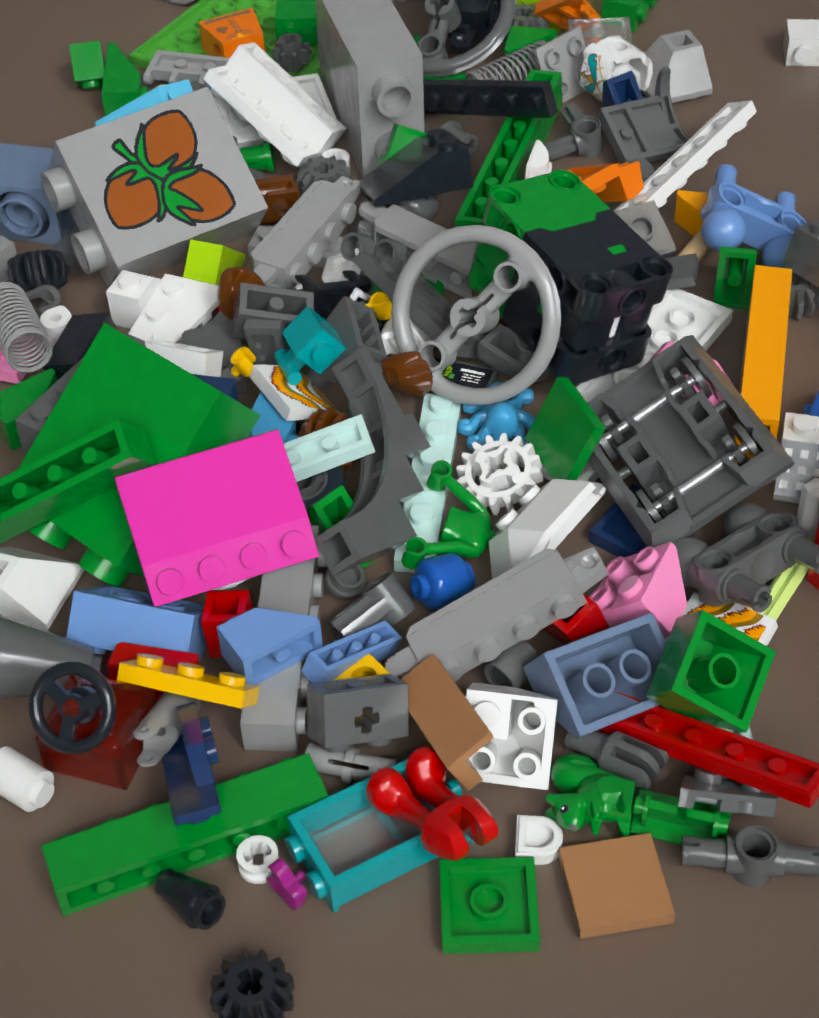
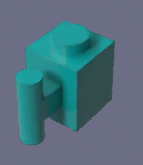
[274,306,347,385]

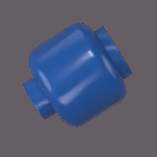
[410,553,475,611]

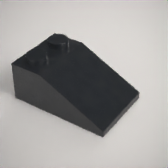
[359,129,473,207]

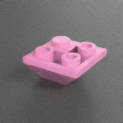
[589,542,687,638]

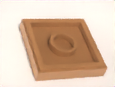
[558,833,675,939]

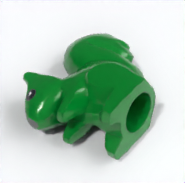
[545,753,635,837]

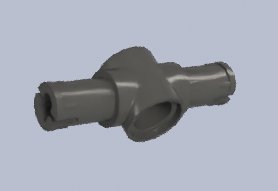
[681,825,819,888]

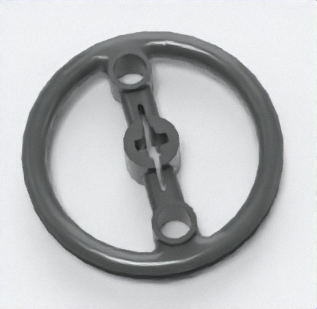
[391,0,515,77]

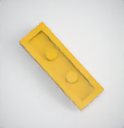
[117,654,260,709]

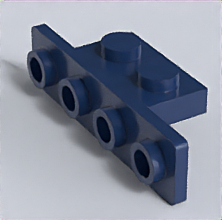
[162,702,222,825]

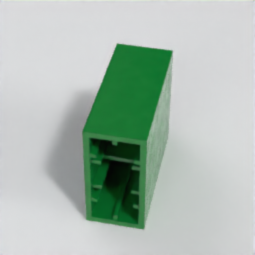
[17,323,261,588]

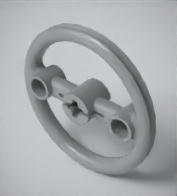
[391,225,561,405]

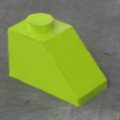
[183,239,246,286]

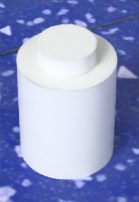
[0,746,54,812]

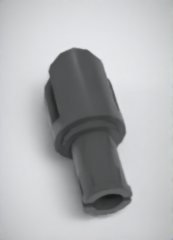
[564,731,669,791]

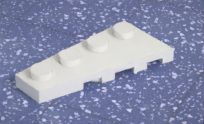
[128,273,219,344]

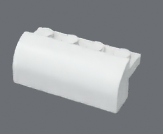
[203,42,347,167]

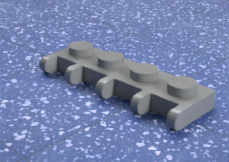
[143,50,230,87]

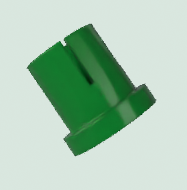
[239,141,276,173]

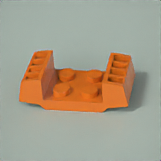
[568,161,644,203]

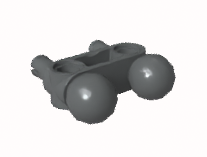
[673,501,819,613]

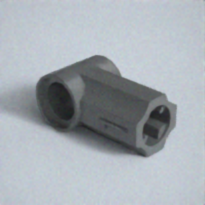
[327,571,416,640]

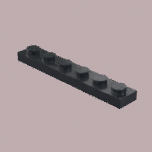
[423,79,558,118]

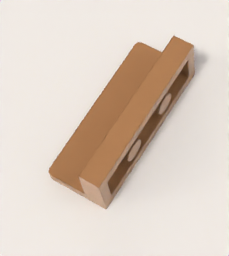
[400,654,493,791]

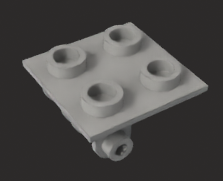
[534,26,586,103]

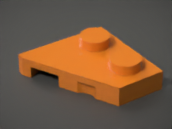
[534,0,601,35]

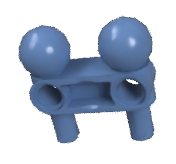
[700,164,807,268]

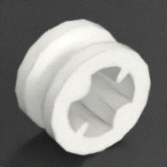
[236,835,279,884]

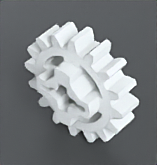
[456,433,543,515]

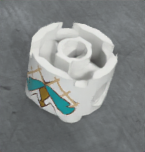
[580,35,653,102]

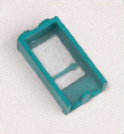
[285,747,474,913]

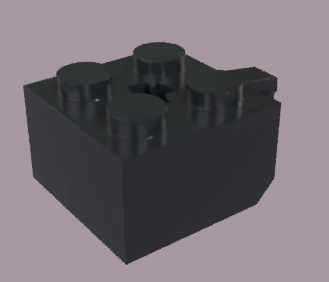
[448,0,501,54]

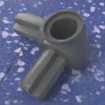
[544,103,603,161]

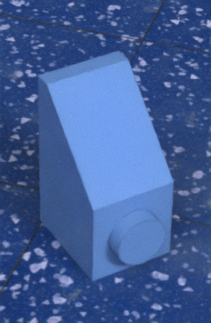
[217,607,323,685]

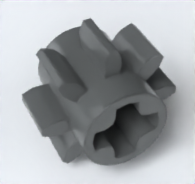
[272,33,311,72]

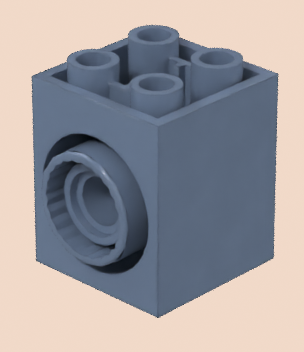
[0,143,76,245]

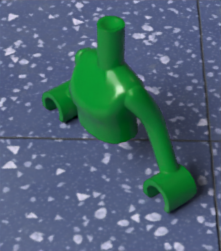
[401,460,497,569]

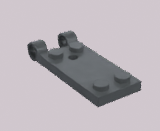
[341,232,488,359]

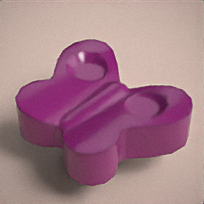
[266,857,307,911]

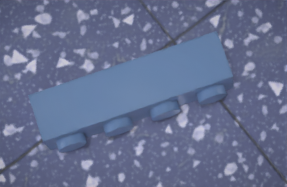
[301,620,402,683]

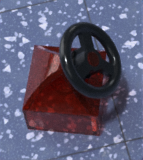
[29,661,157,791]

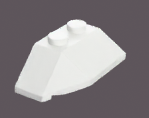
[489,479,608,579]

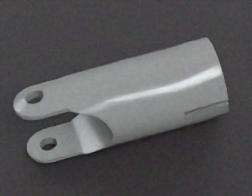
[133,692,201,767]

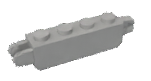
[251,176,360,289]
[357,201,476,298]
[385,547,609,681]

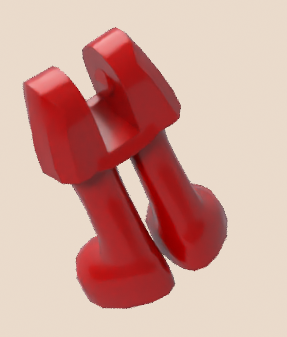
[366,746,499,861]

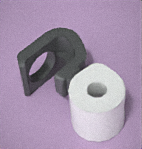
[19,285,72,347]

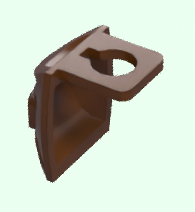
[255,174,301,225]

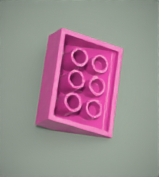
[114,429,319,607]

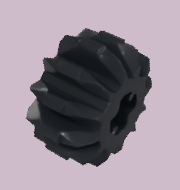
[7,249,68,293]
[210,949,295,1018]

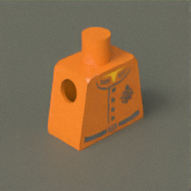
[198,8,265,58]

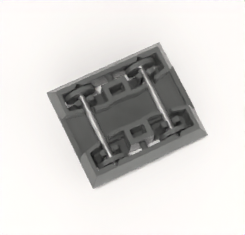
[588,335,795,548]

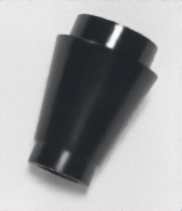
[155,869,226,930]

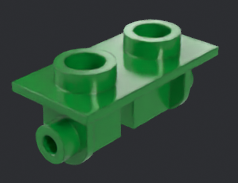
[630,789,731,845]

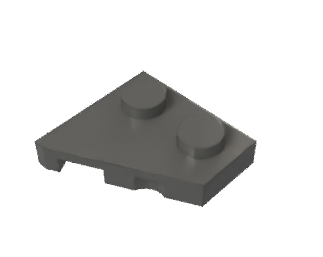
[678,768,777,817]

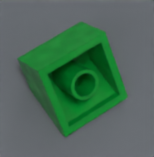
[646,610,776,733]

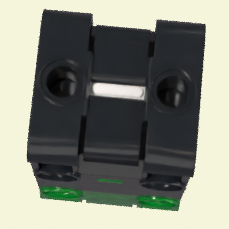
[468,170,673,384]

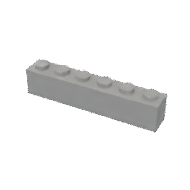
[240,525,327,752]

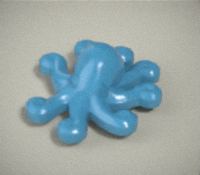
[457,382,535,451]

